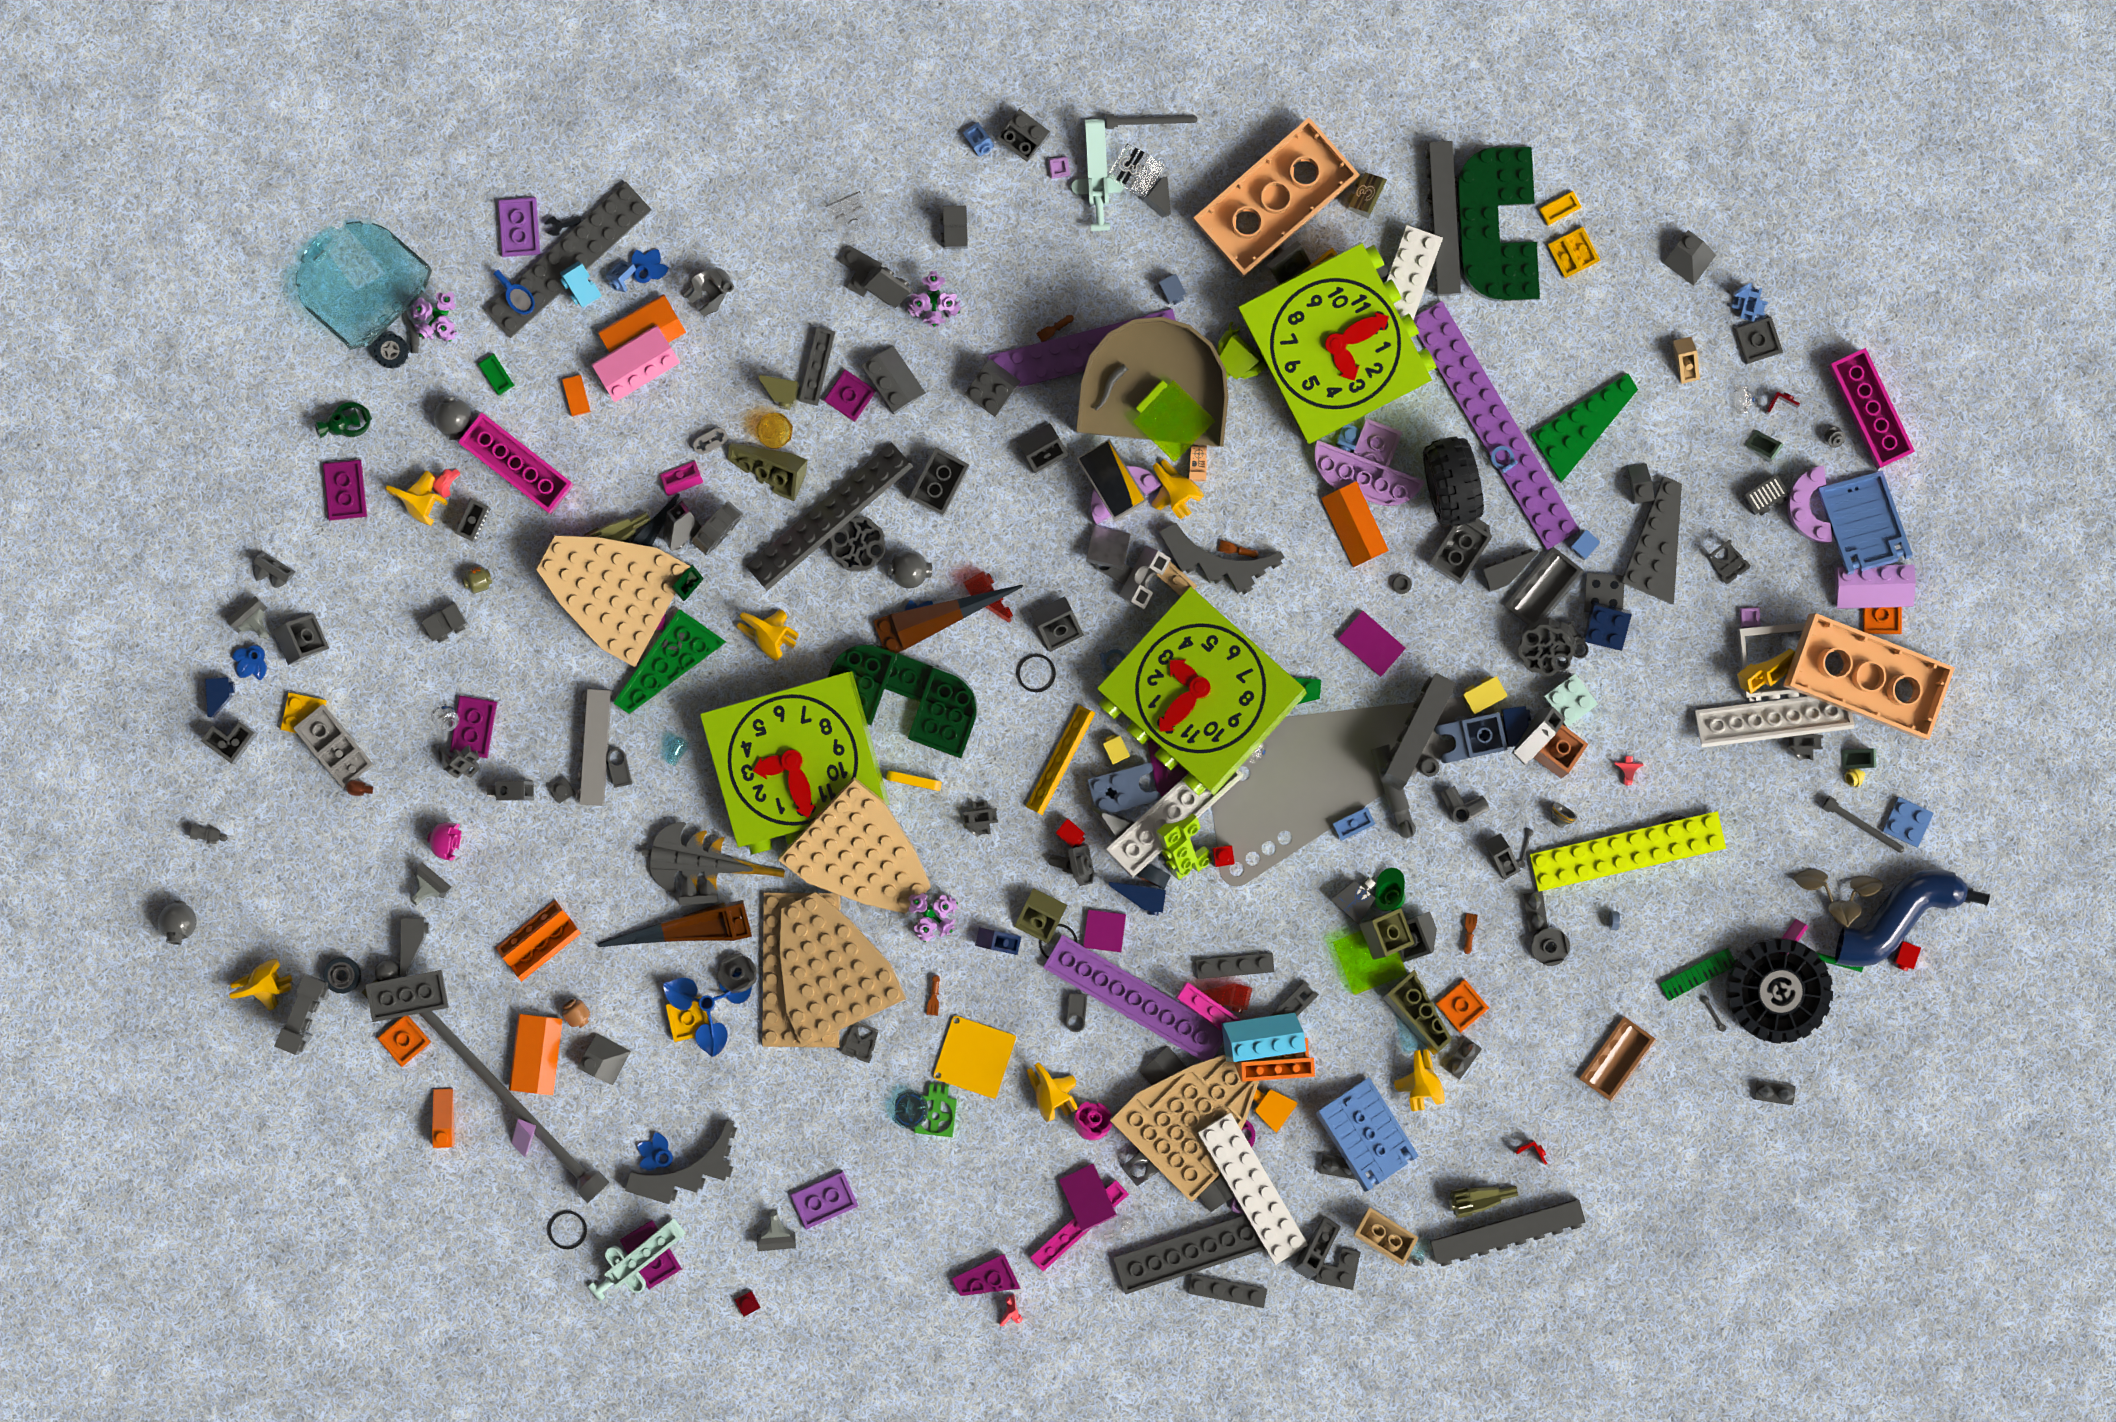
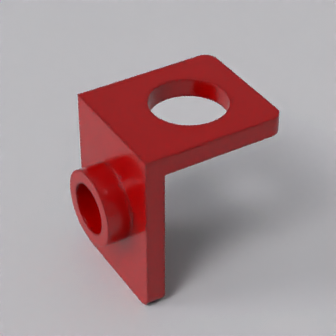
[1514,1140,1548,1165]

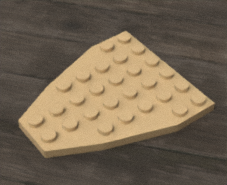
[536,535,691,667]
[778,777,931,914]
[780,892,907,1047]
[1110,1054,1259,1202]

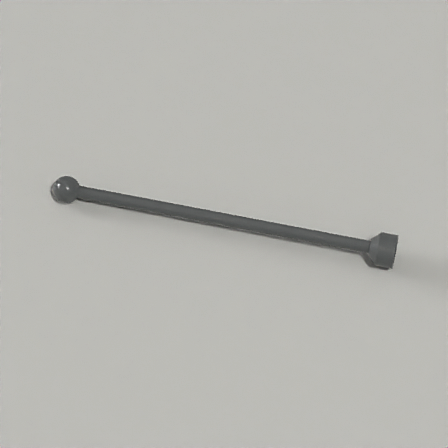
[375,960,609,1204]

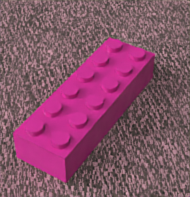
[1828,348,1915,470]
[458,412,574,515]

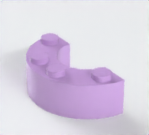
[1091,466,1162,526]
[1787,466,1832,543]

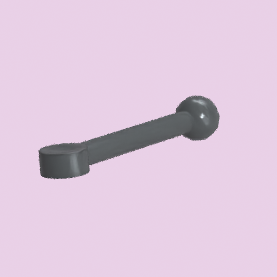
[1518,829,1534,868]
[1702,996,1726,1032]

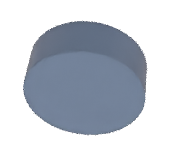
[1609,911,1620,930]

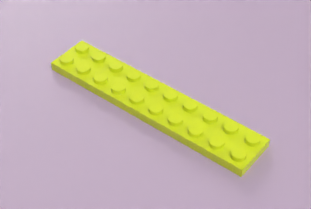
[1530,811,1727,892]

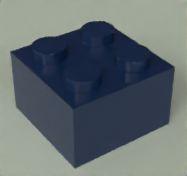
[1583,602,1632,651]

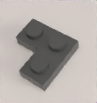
[839,245,882,298]
[1315,1248,1361,1290]

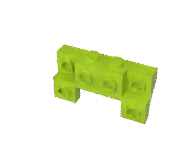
[1156,813,1212,880]

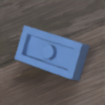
[1333,807,1375,841]

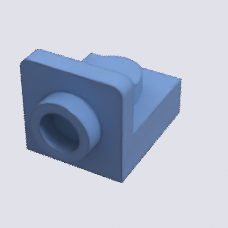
[963,122,994,157]
[606,260,636,292]
[1336,424,1362,452]

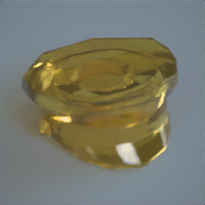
[755,412,793,449]

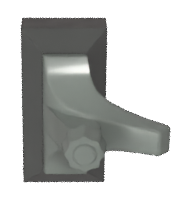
[227,596,270,639]
[410,862,452,906]
[757,1210,796,1251]

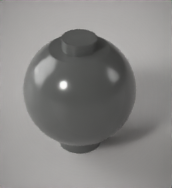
[433,396,472,440]
[888,550,932,589]
[158,900,197,945]

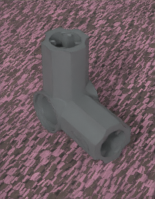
[1440,786,1490,825]

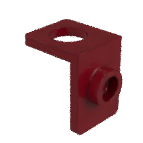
[1765,392,1800,414]

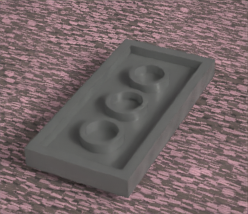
[365,970,449,1022]

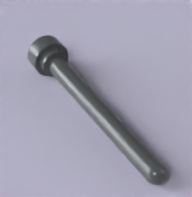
[1106,114,1198,130]
[1822,796,1904,853]

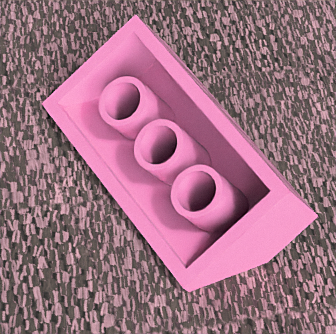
[591,325,680,402]

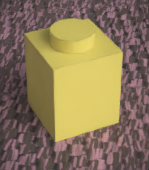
[1103,734,1130,765]

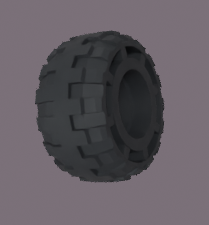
[1423,436,1484,527]

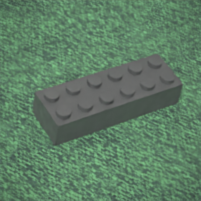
[1380,673,1456,791]

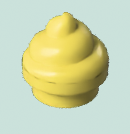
[1845,769,1865,787]

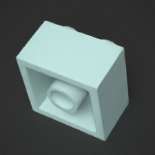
[1543,674,1598,727]

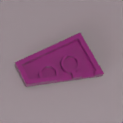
[952,1254,1021,1296]

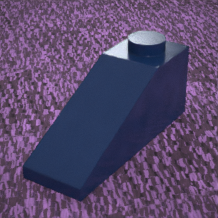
[1108,882,1166,916]

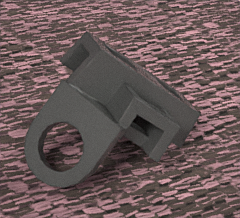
[1787,734,1823,761]
[438,745,480,778]
[963,800,998,838]

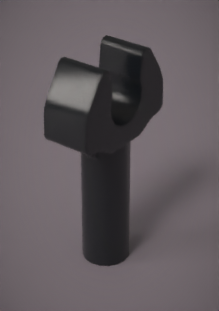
[545,216,581,236]

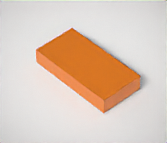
[562,375,591,417]

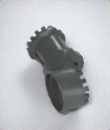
[1566,621,1589,659]

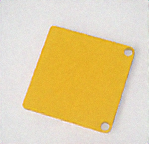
[934,1016,1016,1099]

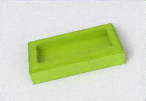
[1136,380,1167,413]

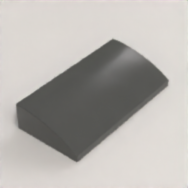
[1505,547,1584,625]

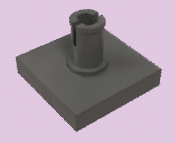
[1267,241,1311,284]

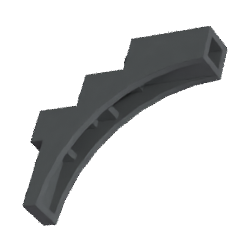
[1159,523,1285,595]
[625,1120,737,1204]

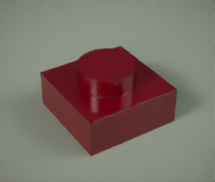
[735,1291,761,1317]

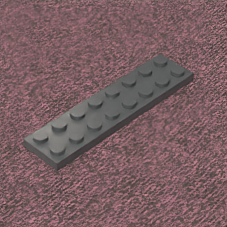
[1113,1215,1265,1295]

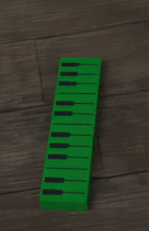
[1660,948,1735,1001]

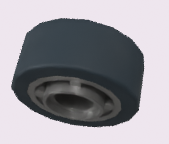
[323,957,361,994]

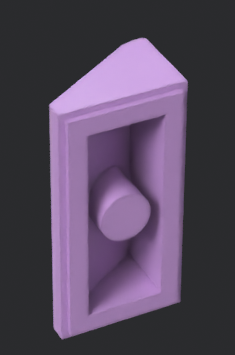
[511,1119,536,1158]

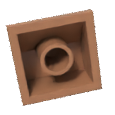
[1533,724,1588,779]

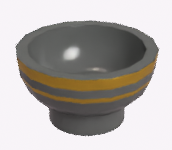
[1551,803,1577,828]

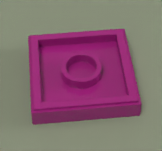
[823,369,877,422]
[1083,910,1126,953]

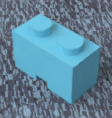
[560,261,602,308]

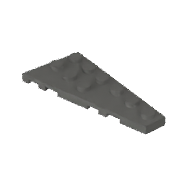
[1621,476,1682,605]

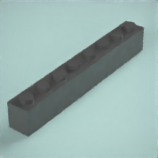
[1425,141,1461,296]
[1430,1199,1586,1266]

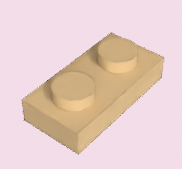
[1156,562,1197,597]

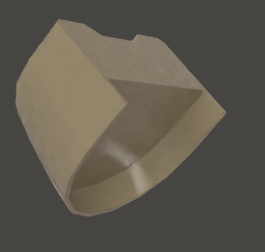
[1076,317,1229,448]

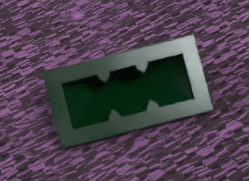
[672,564,704,601]

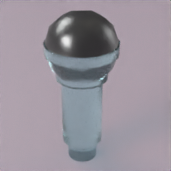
[1411,1237,1429,1266]

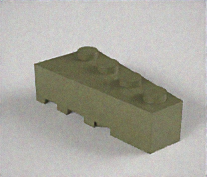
[1382,969,1452,1055]

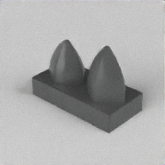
[253,551,296,588]
[678,877,718,905]
[1523,891,1548,932]
[1444,1037,1482,1080]
[1754,1080,1796,1106]
[1319,1154,1357,1180]

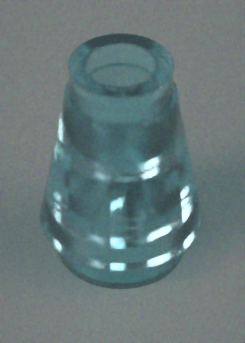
[666,736,689,766]

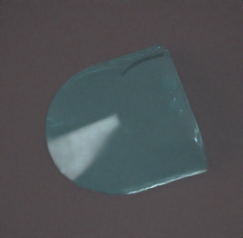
[296,221,432,350]

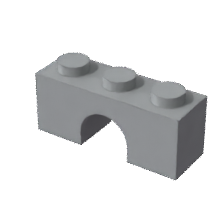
[1119,545,1171,609]

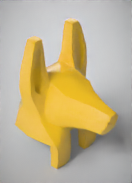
[1151,459,1204,519]
[386,470,448,526]
[737,609,799,661]
[229,959,292,1011]
[1394,1049,1445,1112]
[1026,1062,1078,1122]

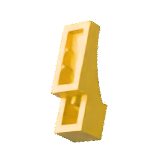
[1737,648,1795,694]

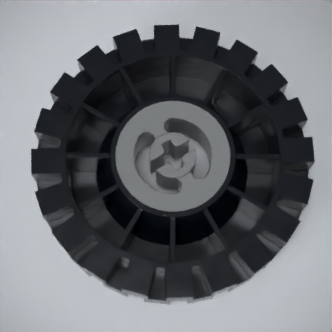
[1726,938,1834,1044]

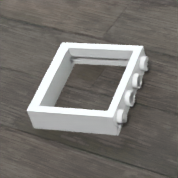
[1737,623,1805,702]

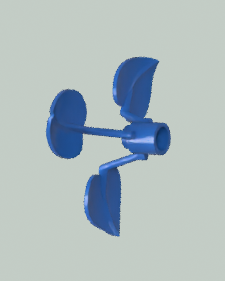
[663,972,752,1057]

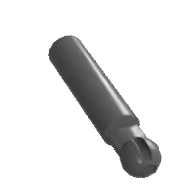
[1371,744,1416,839]

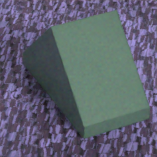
[1745,430,1784,462]
[1842,748,1877,769]

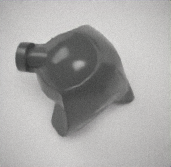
[683,267,734,317]

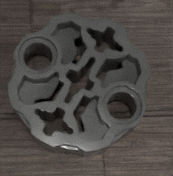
[692,501,743,555]
[830,516,886,572]
[1518,617,1576,676]

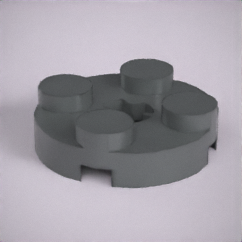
[1531,927,1570,966]
[718,954,757,993]

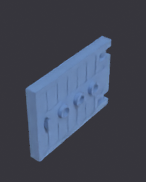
[1818,471,1913,575]
[1315,1077,1419,1192]

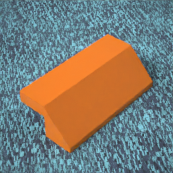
[598,294,686,353]
[1321,481,1389,567]
[496,900,581,982]
[509,1014,563,1095]
[1234,1038,1315,1082]

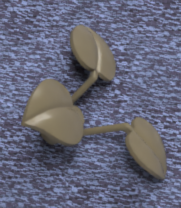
[1793,869,1883,927]

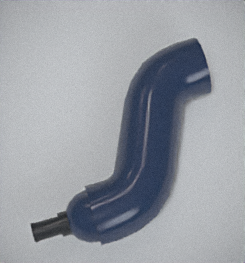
[1835,869,1990,967]

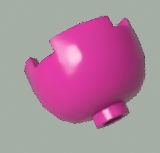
[427,822,462,861]
[1073,1102,1113,1141]

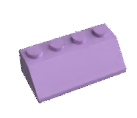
[1834,565,1916,609]

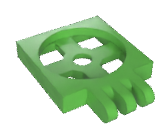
[914,1082,957,1138]

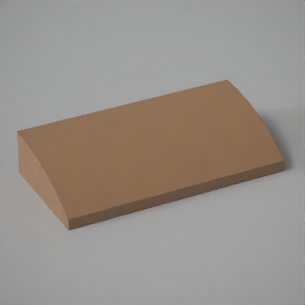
[1579,1017,1657,1102]

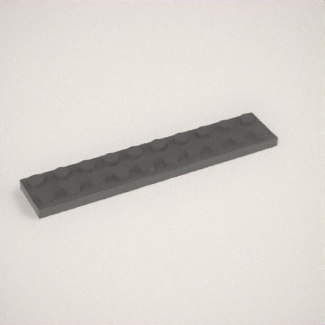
[485,182,652,338]
[746,442,913,591]

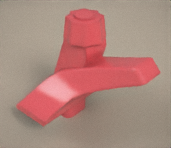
[433,469,460,498]
[1614,756,1643,786]
[999,1294,1023,1326]

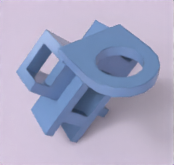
[1732,283,1768,322]

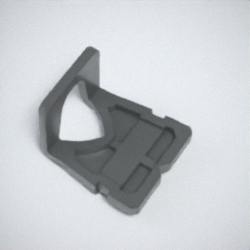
[1709,539,1751,584]
[841,1022,878,1063]
[1122,1150,1160,1186]

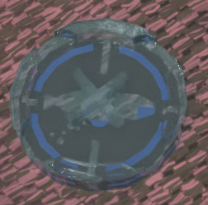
[890,1091,928,1129]

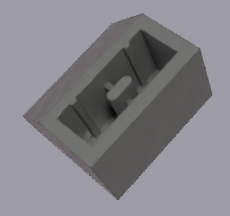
[997,108,1050,162]
[860,266,913,308]
[1017,423,1069,475]
[663,501,702,552]

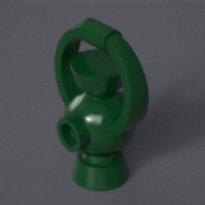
[314,402,372,439]

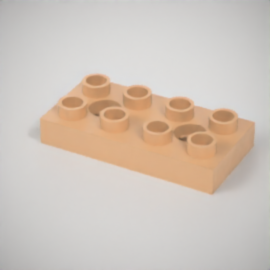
[1193,117,1360,278]
[1783,613,1955,740]

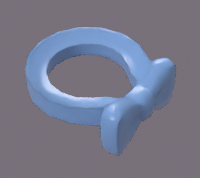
[1491,446,1518,474]
[1099,649,1126,673]

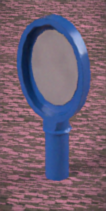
[493,269,535,315]

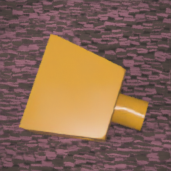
[1253,1089,1298,1133]

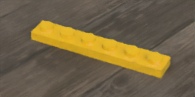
[1026,705,1095,815]

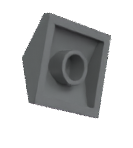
[1140,1046,1187,1085]

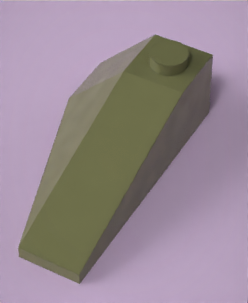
[728,443,808,501]

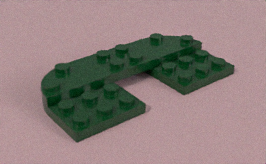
[1457,147,1540,301]
[827,644,978,759]

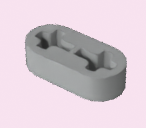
[693,428,728,455]

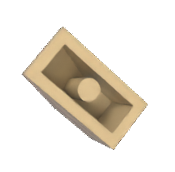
[1673,337,1700,384]

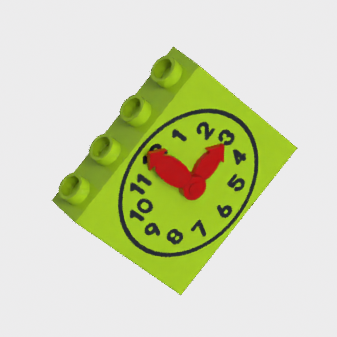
[1237,242,1437,444]
[1097,586,1307,796]
[700,671,890,855]

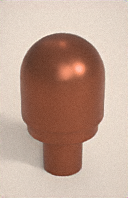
[346,780,373,796]

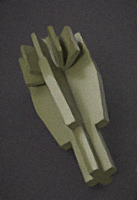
[584,511,651,542]
[1449,1186,1518,1218]

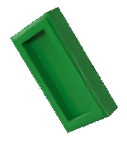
[478,353,515,396]

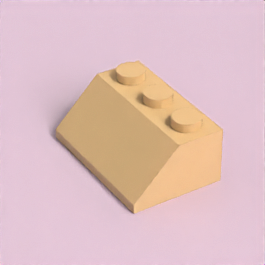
[1354,1207,1419,1266]

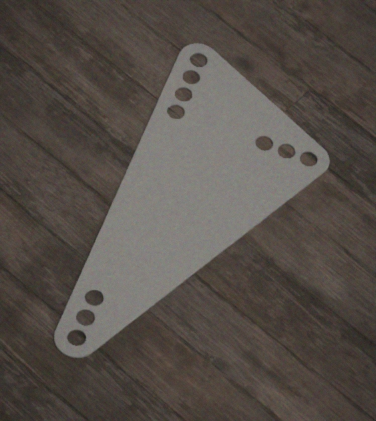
[1212,697,1495,886]

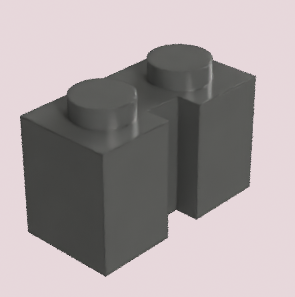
[421,603,468,643]

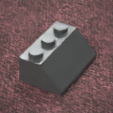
[861,346,926,415]

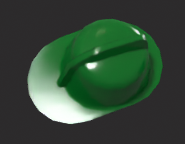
[1375,867,1406,911]

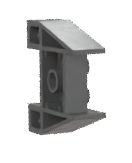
[274,974,329,1055]

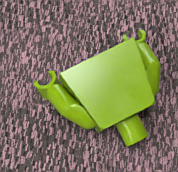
[1217,322,1267,380]

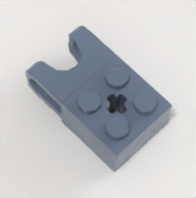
[1434,712,1508,763]
[1088,763,1161,813]

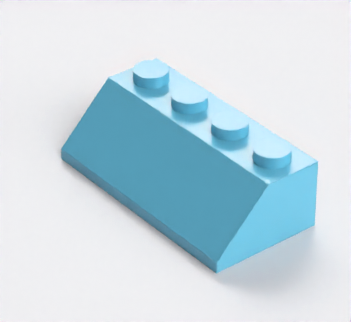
[1221,1013,1306,1062]

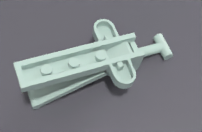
[1071,119,1125,231]
[588,1218,686,1302]

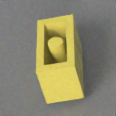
[1461,676,1508,716]

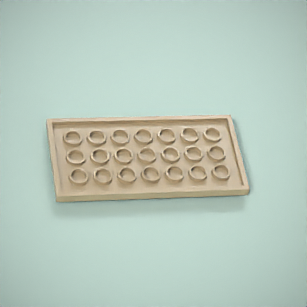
[762,893,841,1048]

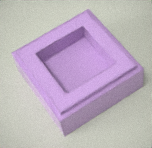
[1048,157,1070,179]
[1740,607,1761,628]

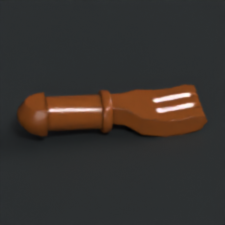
[1036,315,1074,342]
[1218,540,1259,558]
[1463,913,1478,954]
[926,975,940,1016]

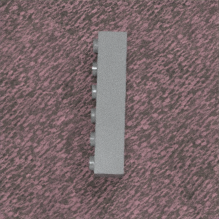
[577,689,612,806]

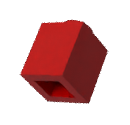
[1055,819,1085,848]
[1212,845,1235,867]
[1893,941,1921,971]

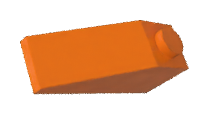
[432,1089,455,1148]

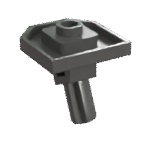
[1048,845,1095,886]

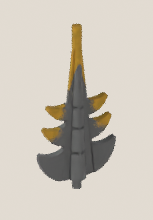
[642,822,785,893]

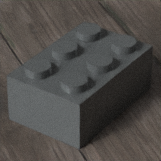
[909,447,970,517]

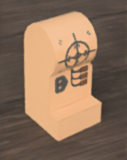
[1189,445,1207,482]

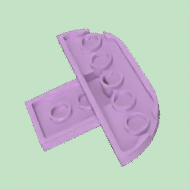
[1315,418,1425,506]

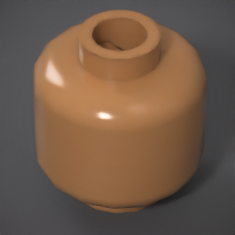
[562,999,591,1028]

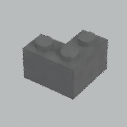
[940,205,968,249]
[201,721,258,764]

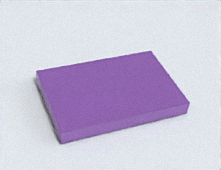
[498,197,541,258]
[790,1171,859,1230]

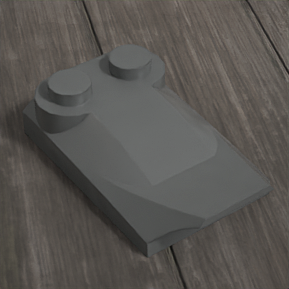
[1429,518,1493,585]

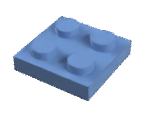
[1882,797,1934,848]

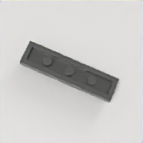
[799,327,836,406]
[1196,953,1274,979]
[1188,1274,1267,1308]

